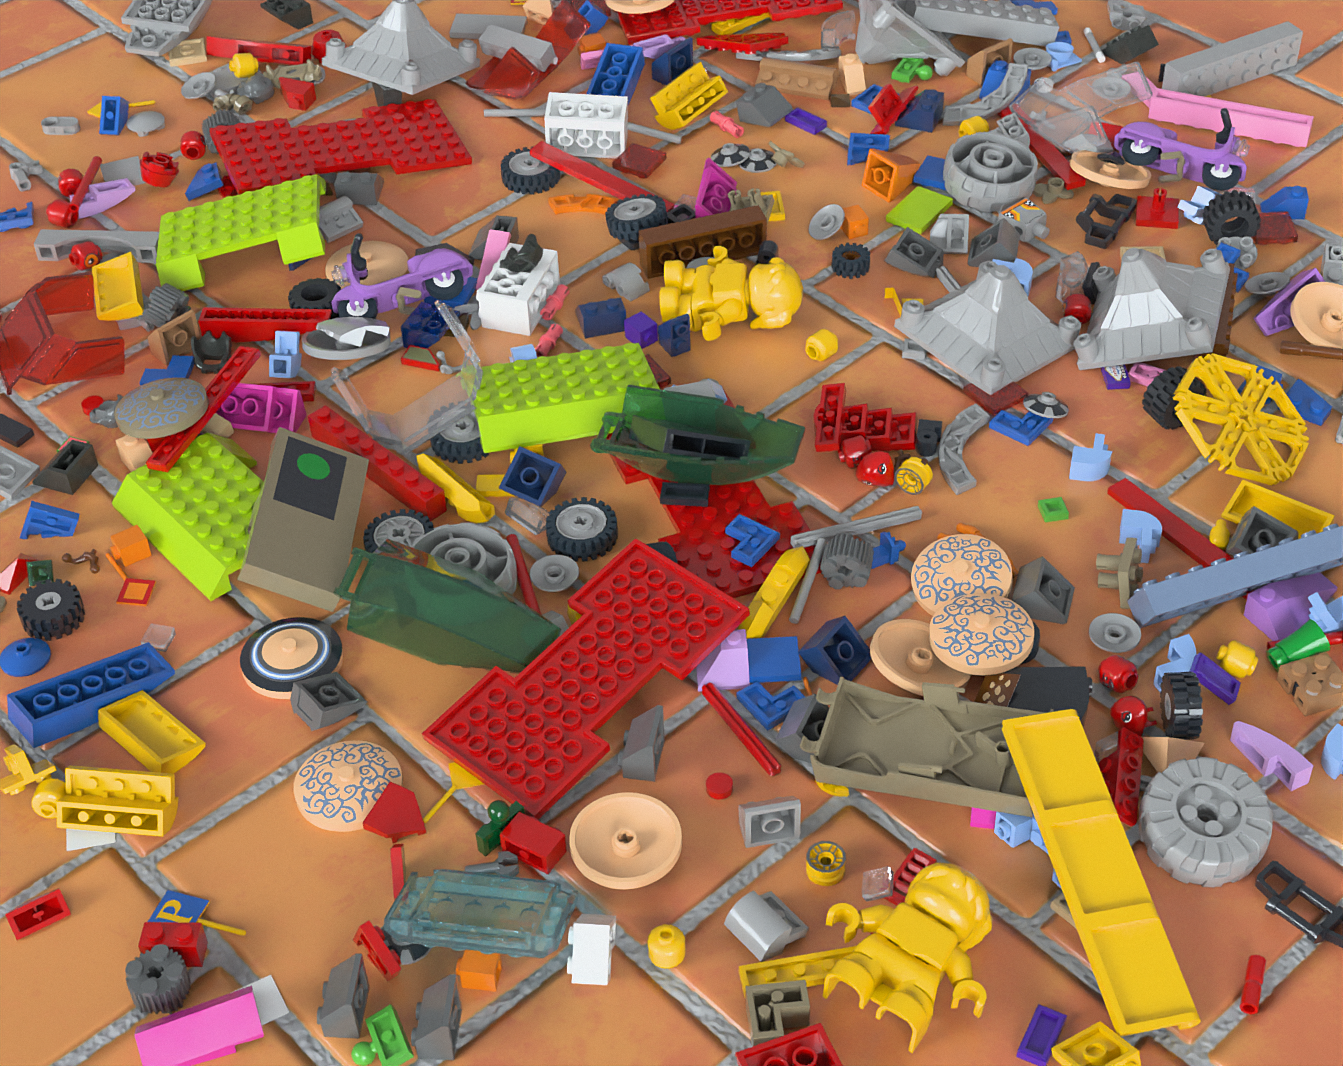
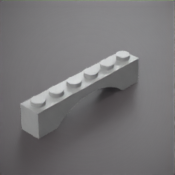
[34,229,159,263]

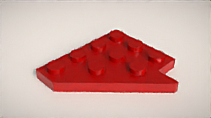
[697,32,789,54]

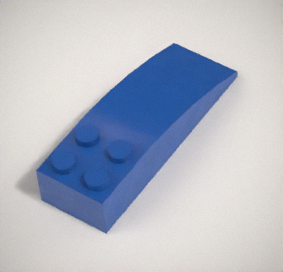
[587,43,645,104]
[7,642,175,748]

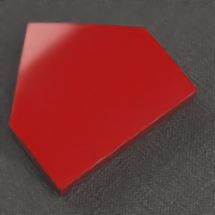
[363,781,426,843]

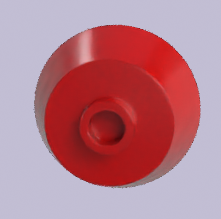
[311,30,347,64]
[139,152,179,187]

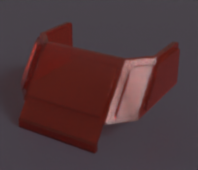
[465,0,591,101]
[0,272,125,395]

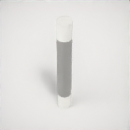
[1083,27,1105,63]

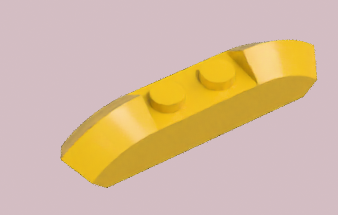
[417,453,495,523]
[737,546,810,639]

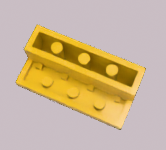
[650,62,728,130]
[57,765,179,836]

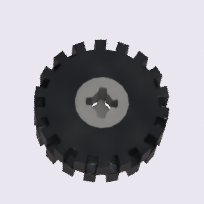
[17,579,85,641]
[1160,672,1203,739]

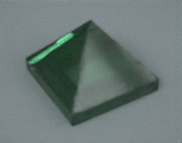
[26,560,54,586]

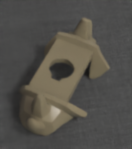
[263,59,322,89]

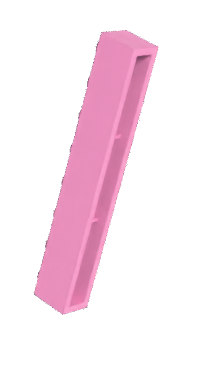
[1148,88,1314,147]

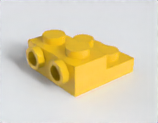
[1051,1021,1141,1066]

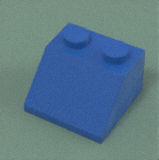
[979,60,1031,105]

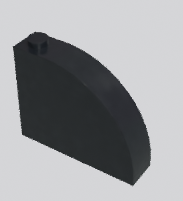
[629,415,751,464]
[1003,666,1092,727]

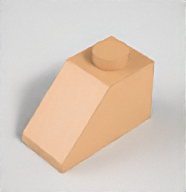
[523,0,557,29]
[839,54,866,95]
[115,435,153,472]

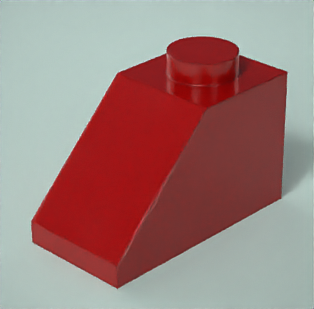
[279,77,317,111]

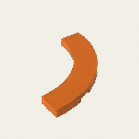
[548,194,620,215]

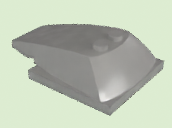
[121,0,212,57]

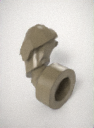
[213,93,253,115]

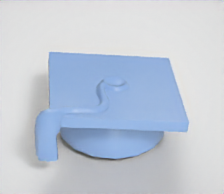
[1046,42,1082,72]

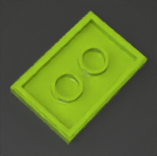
[886,186,953,235]

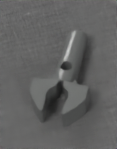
[465,851,519,881]

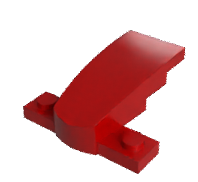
[813,383,917,452]

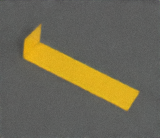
[885,287,902,317]

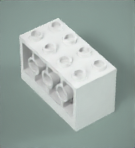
[545,92,628,159]
[476,243,560,336]

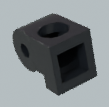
[755,240,778,265]
[916,419,942,457]

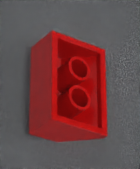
[735,1023,843,1066]

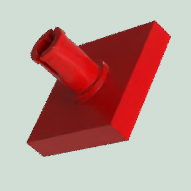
[1135,188,1179,229]

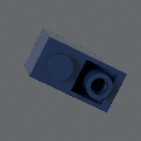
[658,313,691,357]

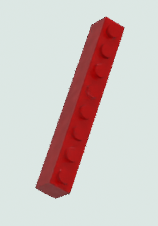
[308,405,447,522]

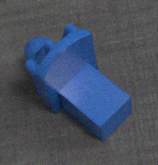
[871,532,906,569]

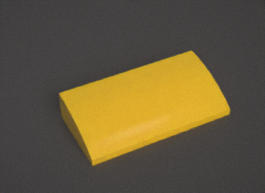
[92,252,144,321]
[1221,480,1335,539]
[98,690,206,774]

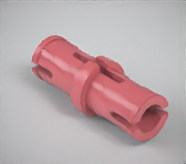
[710,110,744,138]
[540,284,570,321]
[535,324,563,357]

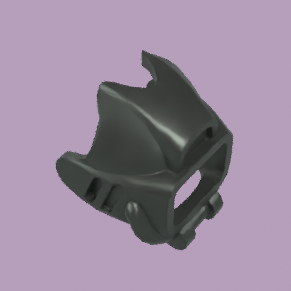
[500,234,543,272]
[191,331,232,374]

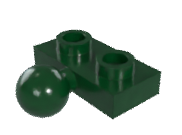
[475,800,525,856]

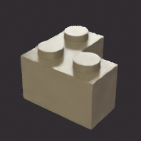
[745,980,810,1047]

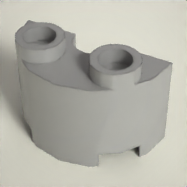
[1107,0,1146,31]
[602,262,650,302]

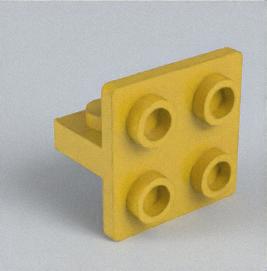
[0,744,57,795]

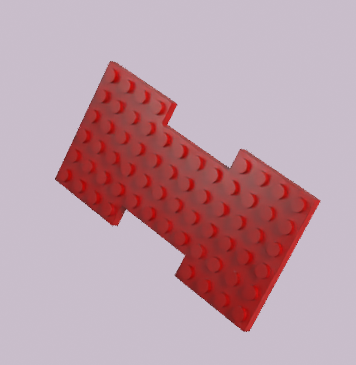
[615,0,843,45]
[210,99,472,195]
[599,387,823,598]
[422,538,750,820]

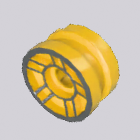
[895,457,933,495]
[806,841,846,886]

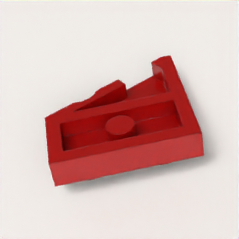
[353,920,401,982]

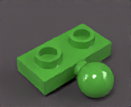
[891,58,933,83]
[351,1004,414,1066]

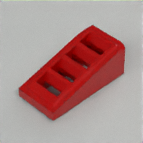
[881,848,937,906]

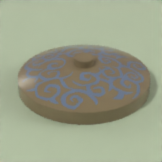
[114,378,209,439]

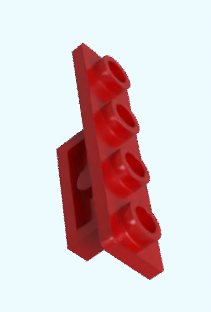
[868,83,919,135]
[1098,727,1144,827]

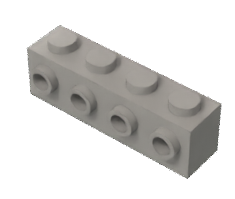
[478,24,556,72]

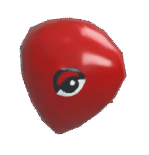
[855,451,895,487]
[1110,696,1157,736]

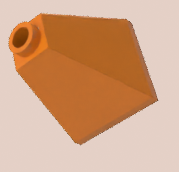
[861,148,920,203]

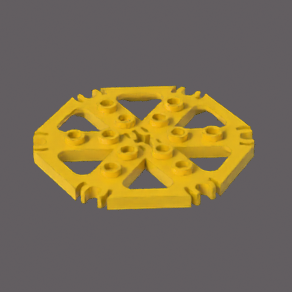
[1173,353,1309,486]

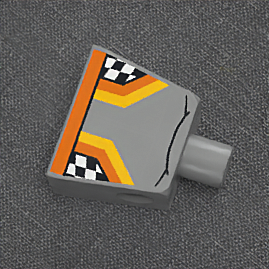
[998,198,1050,242]

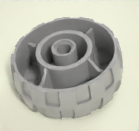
[943,132,1038,213]
[402,523,517,627]
[1138,757,1273,887]

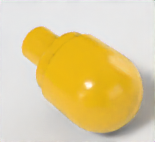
[1209,519,1230,550]

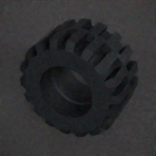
[1202,190,1261,245]
[288,278,341,319]
[1142,366,1207,430]

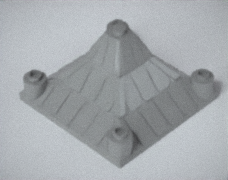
[322,0,480,95]
[855,0,965,77]
[1074,248,1230,370]
[894,261,1081,397]

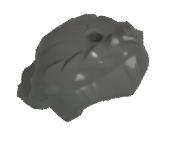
[236,75,274,104]
[89,394,124,428]

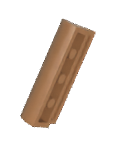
[755,57,839,101]

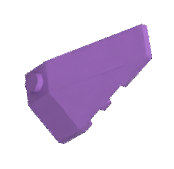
[1253,268,1325,336]
[1244,572,1338,641]

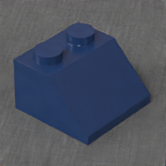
[651,37,693,85]
[895,89,944,133]
[575,297,626,339]
[499,446,566,507]
[798,616,872,685]

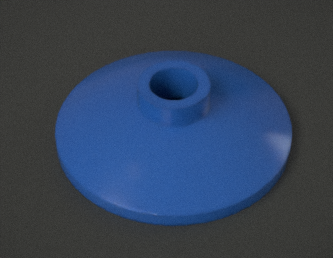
[0,638,51,677]

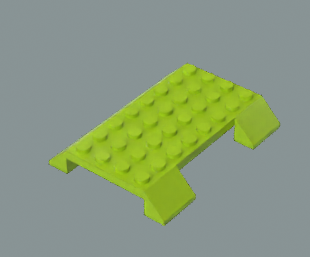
[156,174,326,291]
[461,343,666,453]
[112,432,264,601]

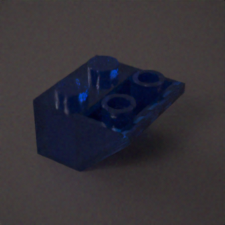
[401,302,460,348]

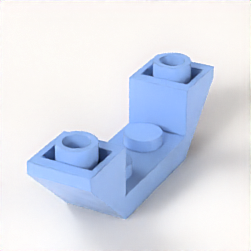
[994,811,1061,888]

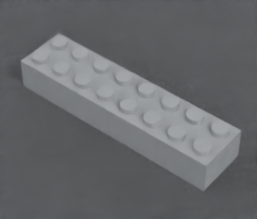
[904,0,1059,46]
[1162,21,1303,97]

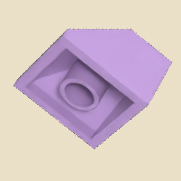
[696,629,750,691]

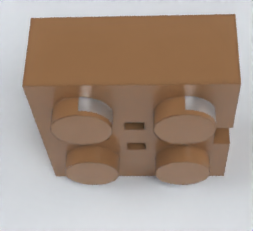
[1277,652,1343,716]

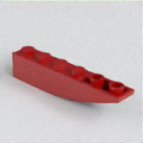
[207,36,311,65]

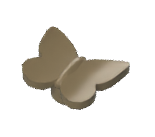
[768,141,805,168]
[1032,177,1074,204]

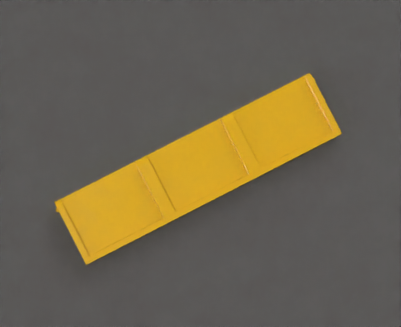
[1002,709,1201,1037]

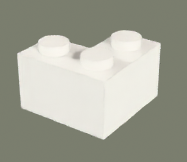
[567,914,616,985]

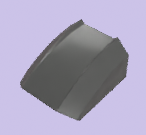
[884,227,944,278]
[1227,506,1299,556]
[290,672,367,731]

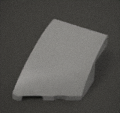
[316,317,390,347]

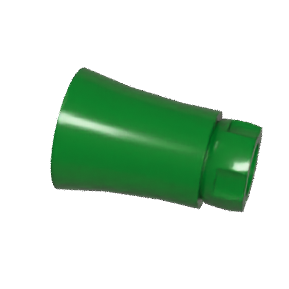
[1266,619,1330,672]

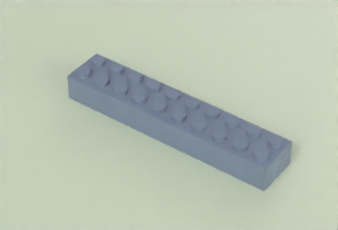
[1127,523,1343,628]

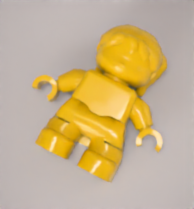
[660,246,803,341]
[823,862,992,1053]

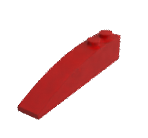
[198,307,332,343]

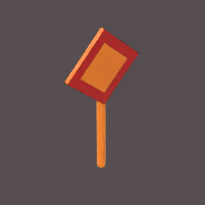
[105,553,156,606]

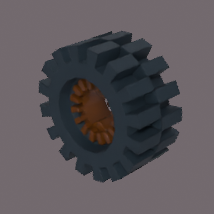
[832,243,870,279]

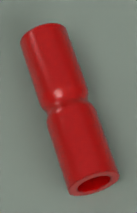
[1240,955,1267,1014]

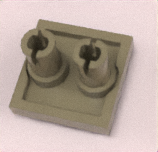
[728,188,774,225]
[1096,537,1143,609]

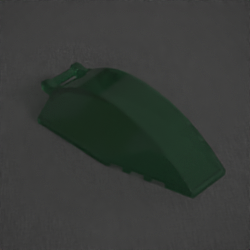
[590,385,805,485]
[333,539,562,674]

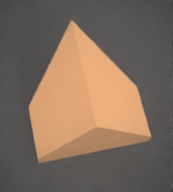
[1142,737,1204,773]

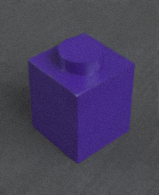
[624,311,658,349]

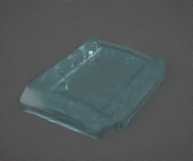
[384,869,578,958]

